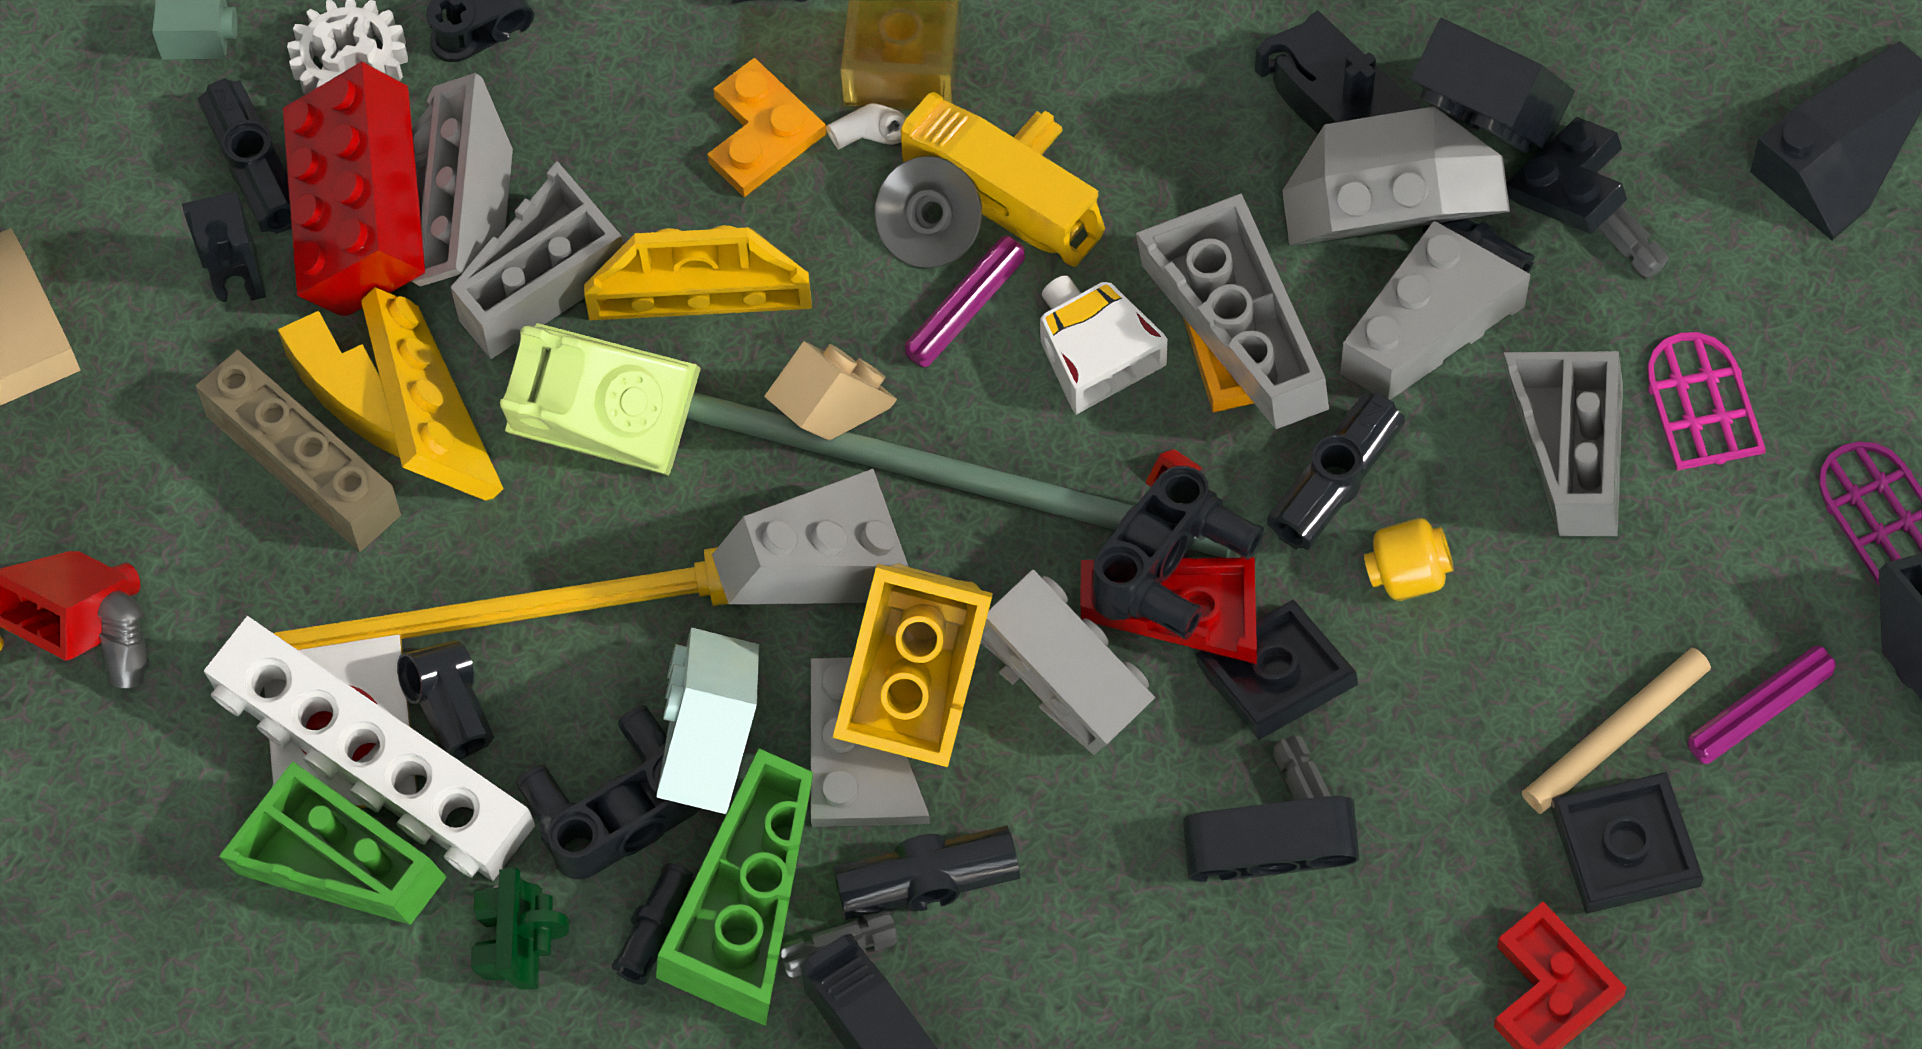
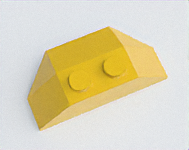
[584,225,812,321]

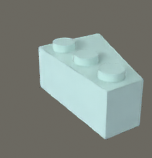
[656,627,759,814]

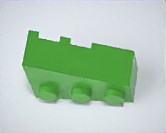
[219,761,447,925]

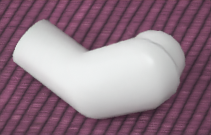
[826,103,906,150]

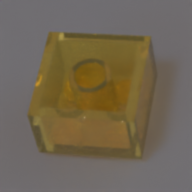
[841,0,962,109]

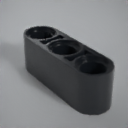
[1183,796,1360,882]

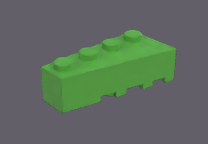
[656,749,814,1026]

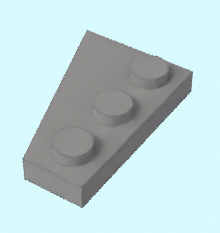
[811,657,930,827]

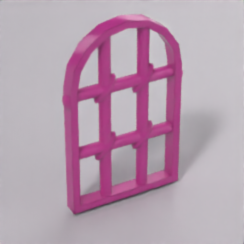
[1647,332,1766,471]

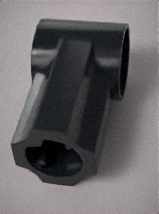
[397,640,494,760]

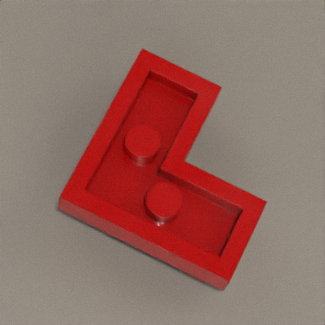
[1493,902,1627,1049]

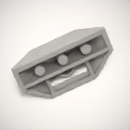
[412,73,513,286]
[1282,106,1510,246]

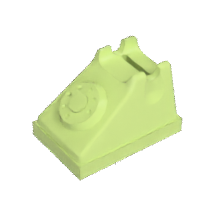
[500,323,701,476]

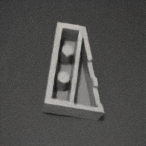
[451,161,623,359]
[1340,221,1530,400]
[1504,351,1623,536]
[980,569,1156,755]

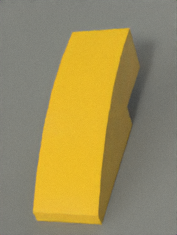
[278,311,400,458]

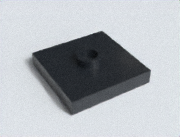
[1195,599,1358,740]
[1550,772,1704,914]

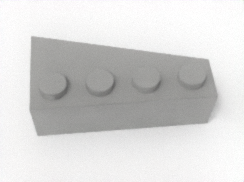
[1136,193,1329,429]

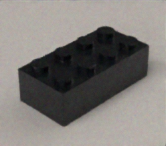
[1410,17,1575,153]

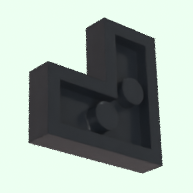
[1506,117,1627,234]

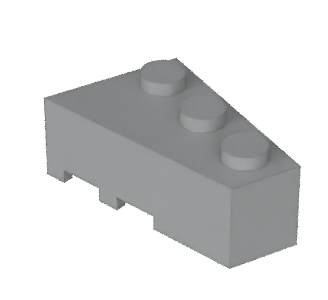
[712,469,908,604]

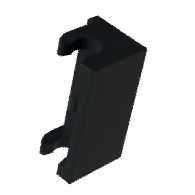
[182,191,266,302]

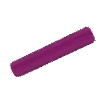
[904,235,1025,368]
[1687,646,1836,764]

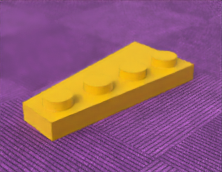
[361,287,504,501]

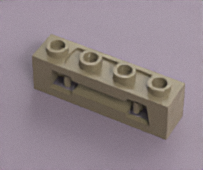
[196,349,401,553]

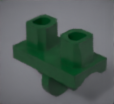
[471,867,570,990]

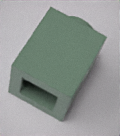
[152,0,238,60]

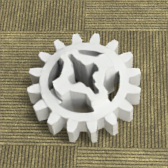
[287,0,408,95]

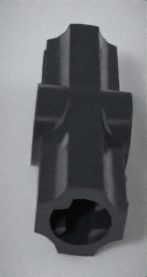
[198,78,292,234]
[1267,392,1405,550]
[833,825,1020,920]

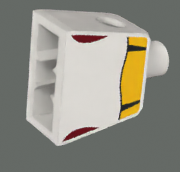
[1040,276,1168,415]

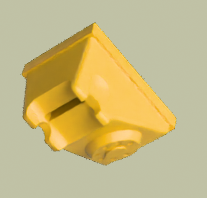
[832,563,993,767]

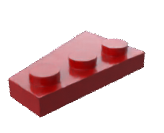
[1080,557,1257,664]

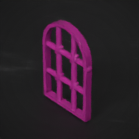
[1819,441,1922,586]

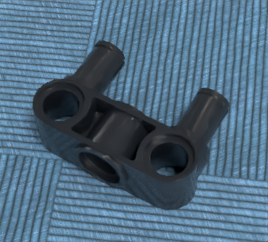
[1092,466,1264,640]
[517,705,702,879]

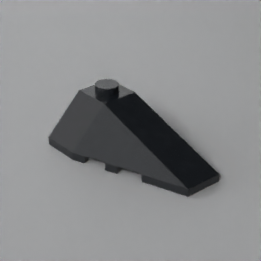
[1750,41,1922,241]

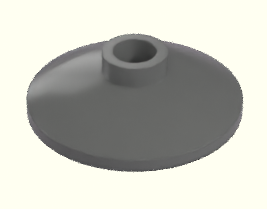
[875,156,982,268]

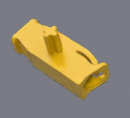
[901,92,1105,267]

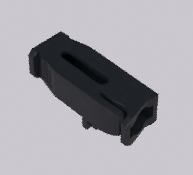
[1255,10,1420,134]
[800,934,937,1049]

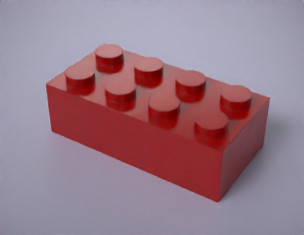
[283,61,425,316]

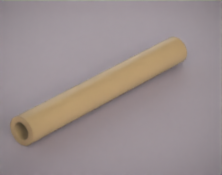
[1522,648,1711,814]

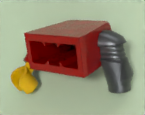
[0,551,150,688]

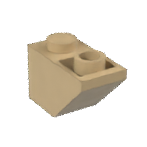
[764,341,897,441]

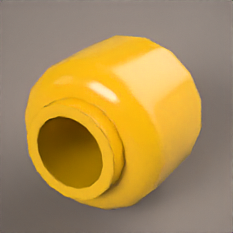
[1364,518,1454,601]

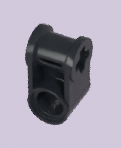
[426,0,534,62]

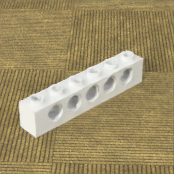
[204,616,535,882]

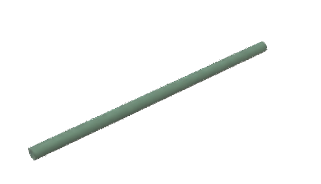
[686,392,1230,558]

